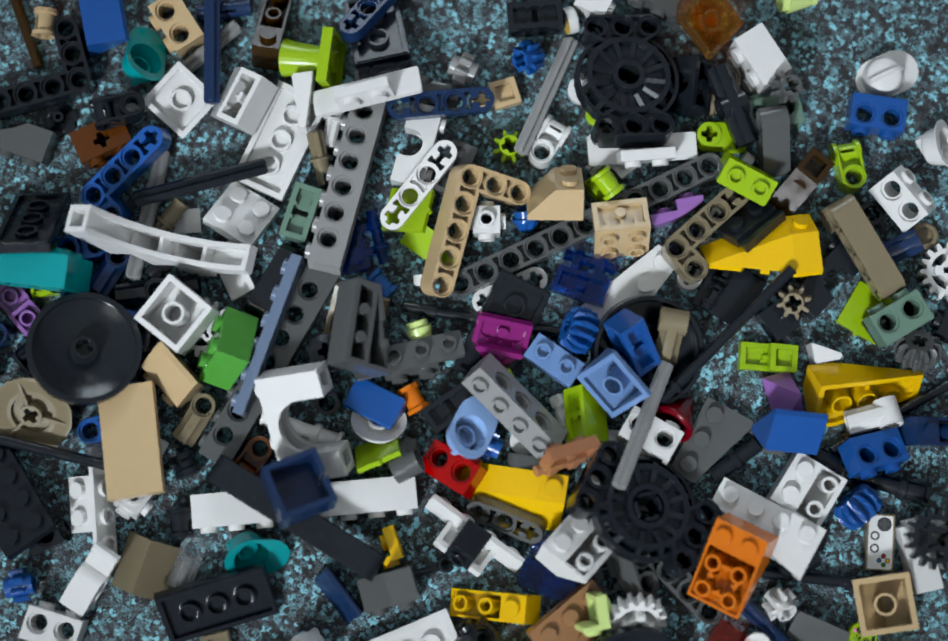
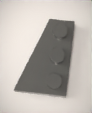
[671,397,756,483]

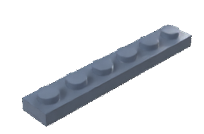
[231,253,305,418]

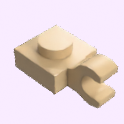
[471,76,522,112]

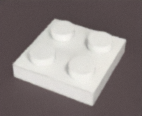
[144,61,214,139]
[203,182,280,246]

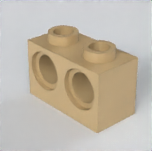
[147,0,204,58]

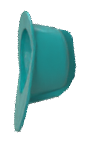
[122,26,166,86]
[224,531,290,573]

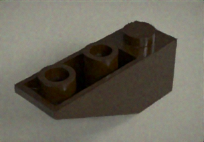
[252,0,294,71]
[768,147,835,216]

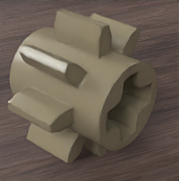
[776,283,812,319]

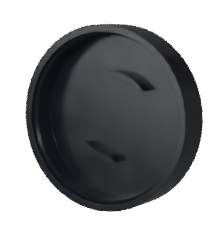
[590,295,705,407]

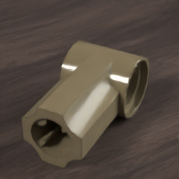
[655,306,690,363]
[172,393,220,448]

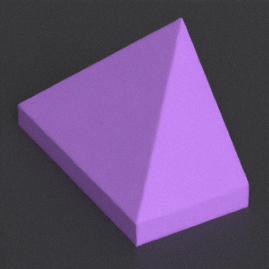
[761,373,803,411]

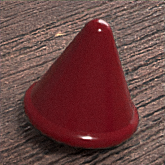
[656,396,694,442]

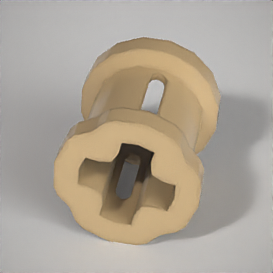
[31,6,58,40]

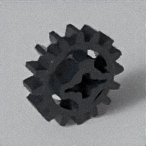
[903,508,948,570]

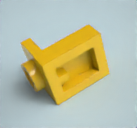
[379,525,405,569]

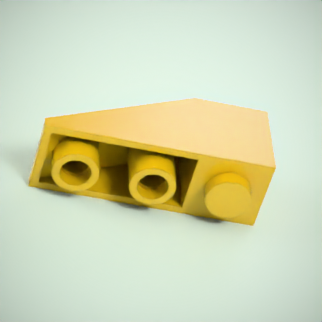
[449,588,541,625]

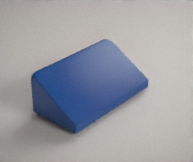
[343,380,406,430]

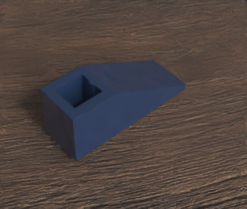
[898,416,948,447]

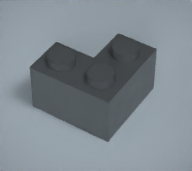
[357,564,421,617]

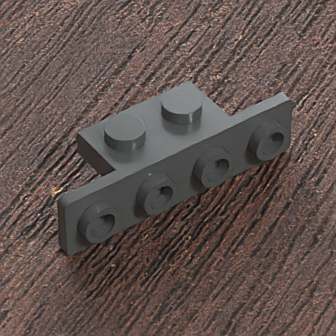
[354,330,466,386]

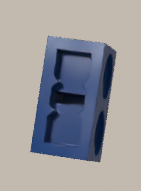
[844,92,908,140]
[603,308,661,378]
[838,427,910,480]

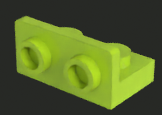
[716,151,778,206]

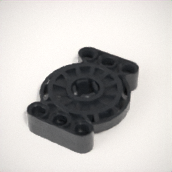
[574,14,679,149]
[566,441,720,578]

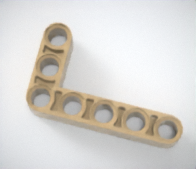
[420,164,531,298]

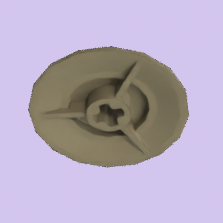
[0,377,72,451]

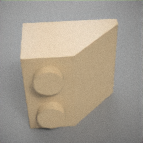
[526,164,584,221]
[141,341,207,409]
[852,571,919,637]

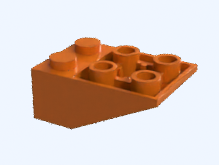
[687,512,779,620]

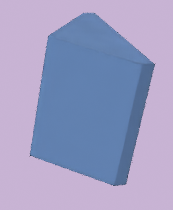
[576,348,652,419]

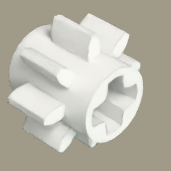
[762,587,798,622]

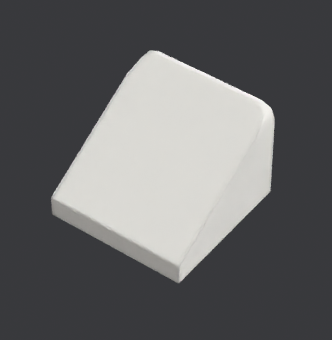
[806,343,842,365]

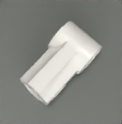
[843,395,904,436]

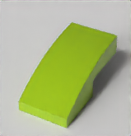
[737,341,799,373]

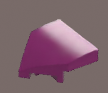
[472,311,533,366]

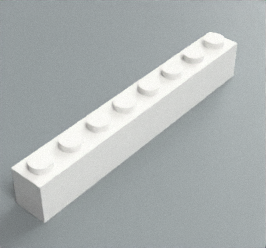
[190,476,419,534]

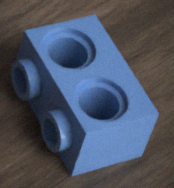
[523,332,585,389]

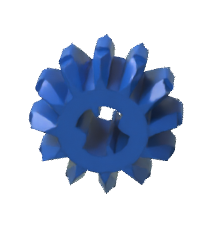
[558,306,600,354]
[833,483,883,531]

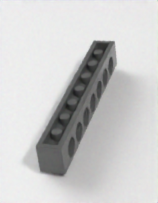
[198,263,342,462]

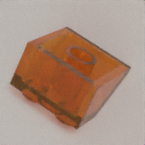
[675,0,744,60]

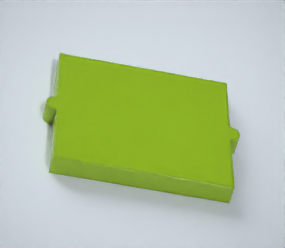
[381,188,435,233]
[835,281,893,345]
[354,438,401,474]

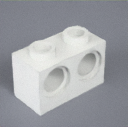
[868,164,936,233]
[616,405,684,466]
[18,600,89,641]

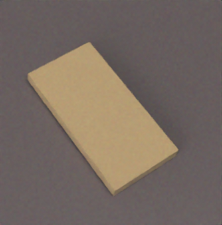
[98,381,166,502]

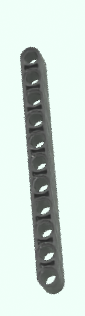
[451,153,722,299]

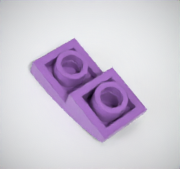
[650,192,704,230]
[0,285,41,337]

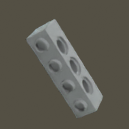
[462,352,568,461]

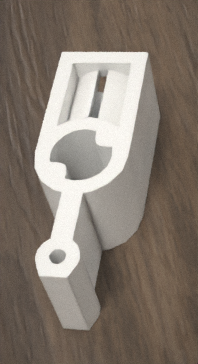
[59,541,121,618]

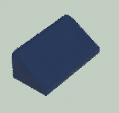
[314,567,363,623]

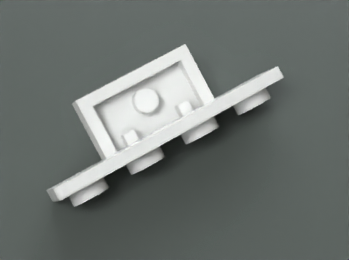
[312,66,423,118]
[586,131,698,169]
[68,446,117,554]
[425,494,525,577]

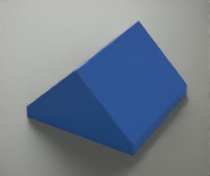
[78,0,130,57]
[751,409,828,455]

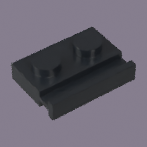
[717,200,786,253]

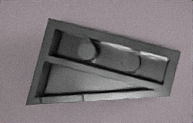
[327,277,393,377]

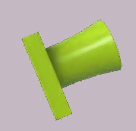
[278,26,347,89]

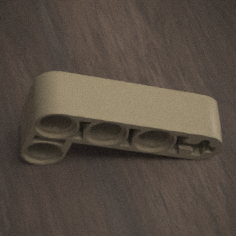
[661,187,749,284]
[819,194,906,301]

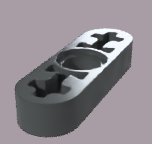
[466,494,546,544]

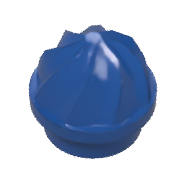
[512,206,539,233]

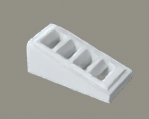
[291,71,316,133]

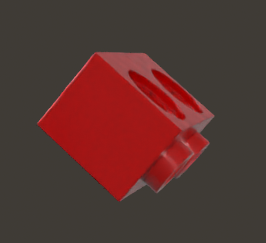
[422,439,487,500]

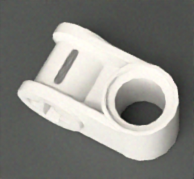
[528,114,573,169]

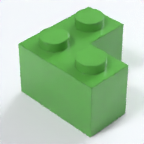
[196,306,259,391]

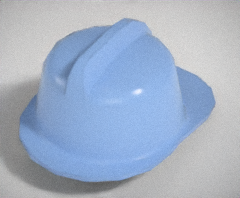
[446,396,498,459]

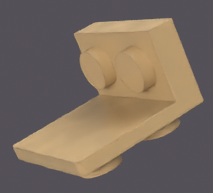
[591,197,651,260]

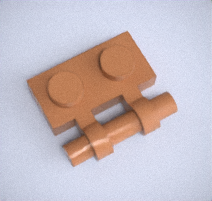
[533,435,601,477]

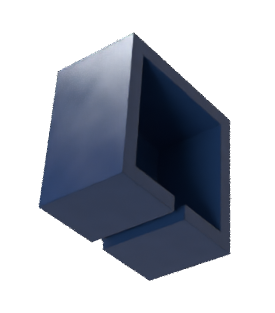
[260,447,337,529]

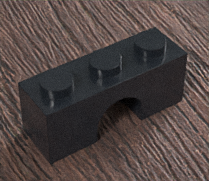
[789,237,859,321]

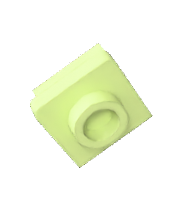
[574,590,612,637]

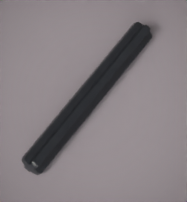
[132,158,268,207]

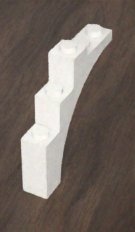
[64,204,258,277]

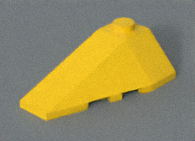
[699,214,823,278]
[803,362,924,427]
[460,463,569,531]

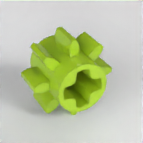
[493,130,525,165]

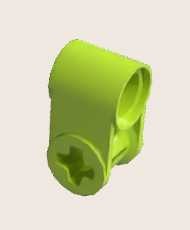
[695,122,746,154]
[829,139,867,194]
[584,164,625,202]

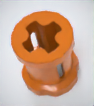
[396,381,430,417]

